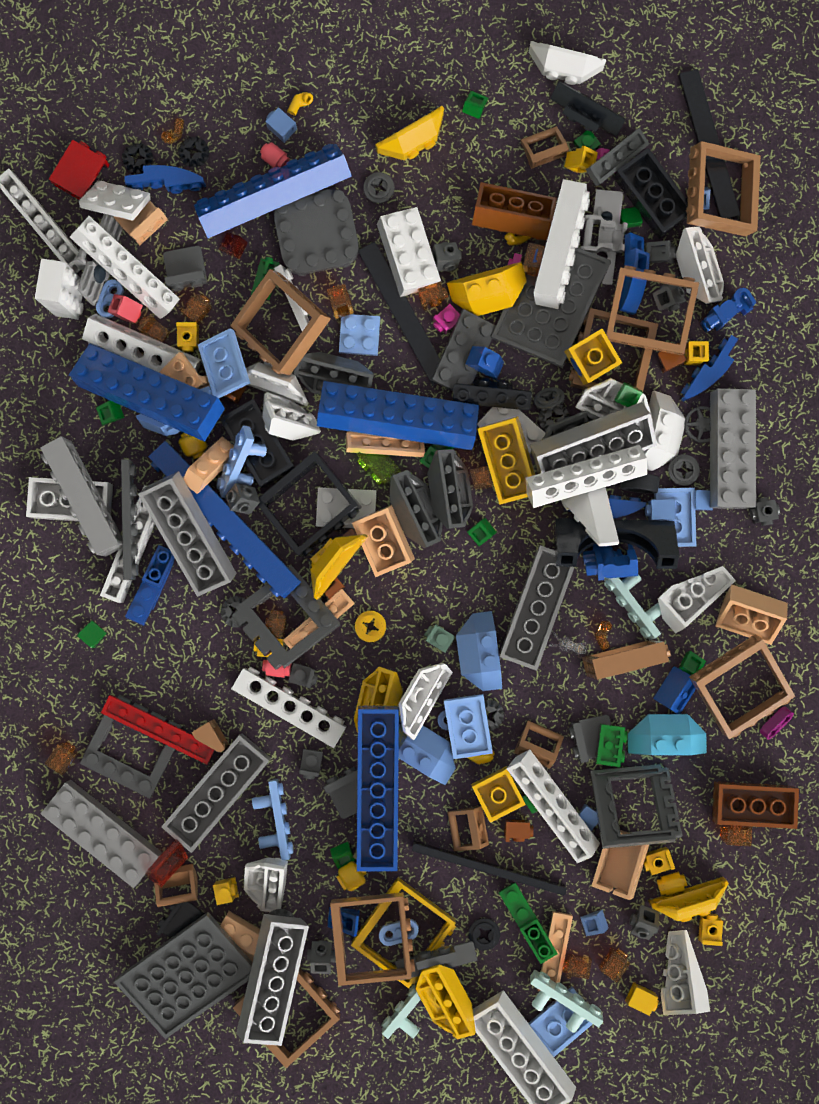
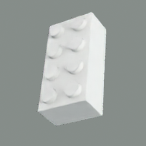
[377,207,441,297]
[35,259,83,320]
[26,477,113,521]

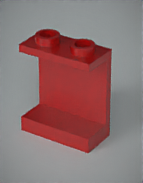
[49,140,110,200]

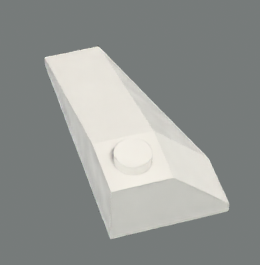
[561,487,619,546]
[658,566,736,633]
[661,930,710,1015]

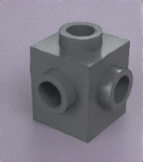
[432,242,462,272]
[652,284,686,312]
[226,483,260,515]
[749,497,780,526]
[629,905,660,940]
[307,940,336,974]

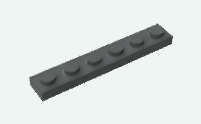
[121,459,139,580]

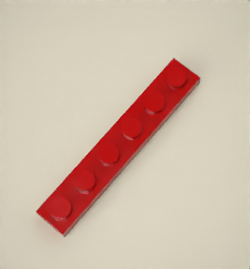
[101,695,215,765]

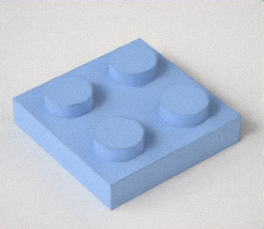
[339,314,380,356]

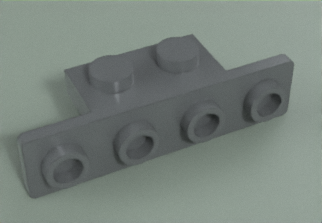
[395,941,477,980]

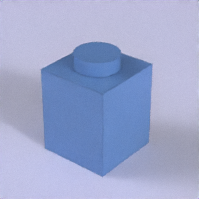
[265,107,297,143]
[645,499,676,521]

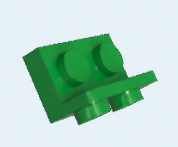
[595,724,627,767]

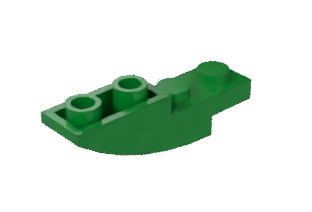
[498,882,558,964]

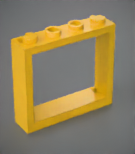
[351,877,456,988]

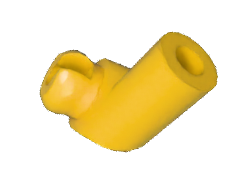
[287,92,313,116]
[466,751,495,765]

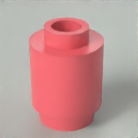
[260,142,290,168]
[262,660,292,678]

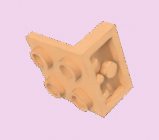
[114,201,168,246]
[159,352,210,389]

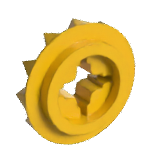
[355,611,386,642]

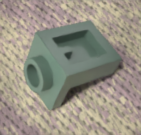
[424,624,456,653]

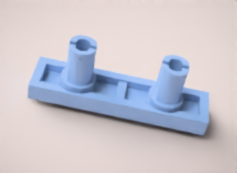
[217,426,267,498]
[252,779,294,860]

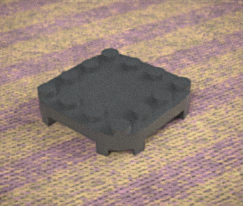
[274,189,359,276]

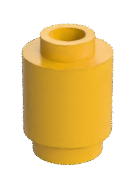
[656,871,688,896]

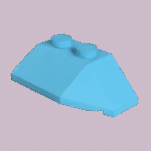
[628,714,707,755]

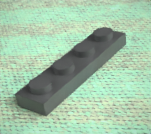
[586,128,649,186]

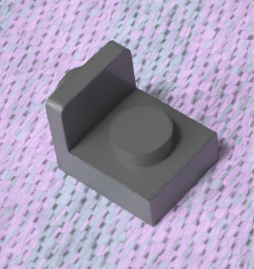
[646,240,677,264]
[288,663,319,689]
[299,749,323,779]

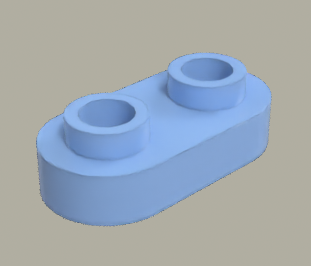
[96,280,124,319]
[379,919,418,946]

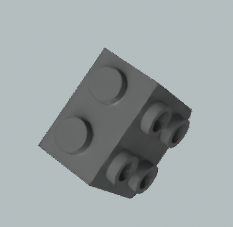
[163,246,208,291]
[568,715,611,763]
[323,766,357,819]

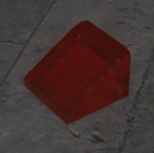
[219,232,248,259]

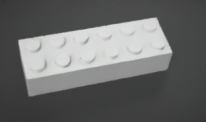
[534,179,590,309]
[473,990,576,1104]

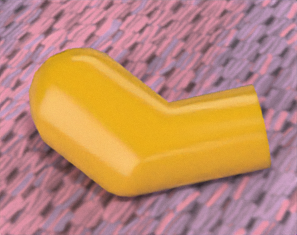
[504,233,532,245]

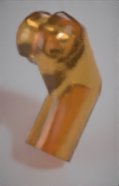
[161,118,184,144]
[594,621,612,650]

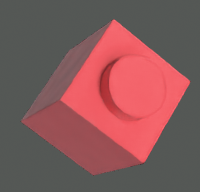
[107,294,143,323]

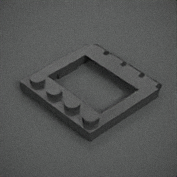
[232,565,340,670]
[80,694,182,799]
[590,764,683,849]

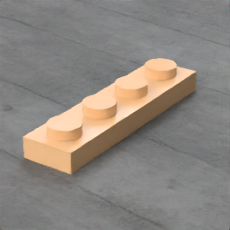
[346,432,425,457]
[283,589,355,649]
[537,911,573,991]

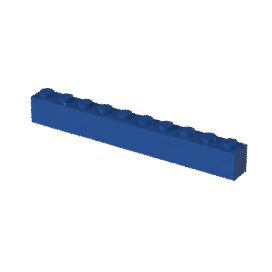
[148,441,301,598]

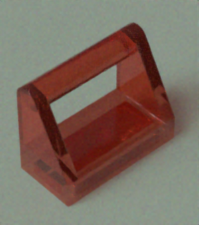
[145,839,188,887]

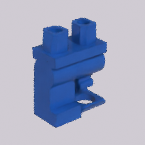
[700,288,756,333]
[583,544,638,581]

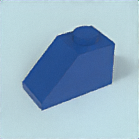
[466,346,504,380]

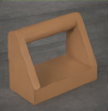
[520,126,569,169]
[191,719,229,752]
[514,720,564,769]
[447,806,489,851]
[154,864,198,907]

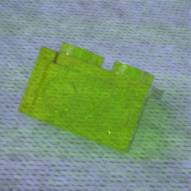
[357,451,402,486]

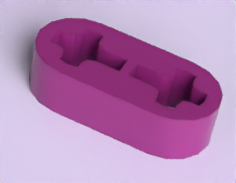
[760,706,794,740]

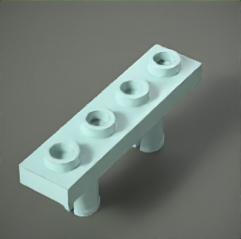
[604,574,661,640]
[530,970,603,1033]
[382,985,421,1039]

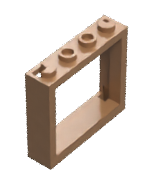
[686,141,761,236]
[606,266,699,355]
[230,269,331,376]
[569,308,658,392]
[689,634,796,739]
[582,640,671,680]
[330,892,415,986]
[233,965,341,1068]

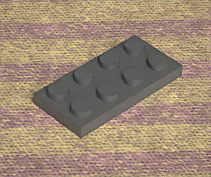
[431,309,496,391]

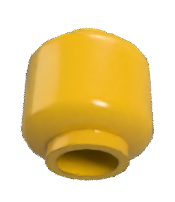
[178,433,208,459]
[336,861,367,892]

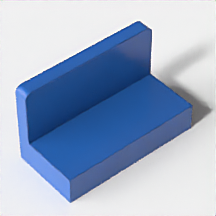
[654,666,696,714]

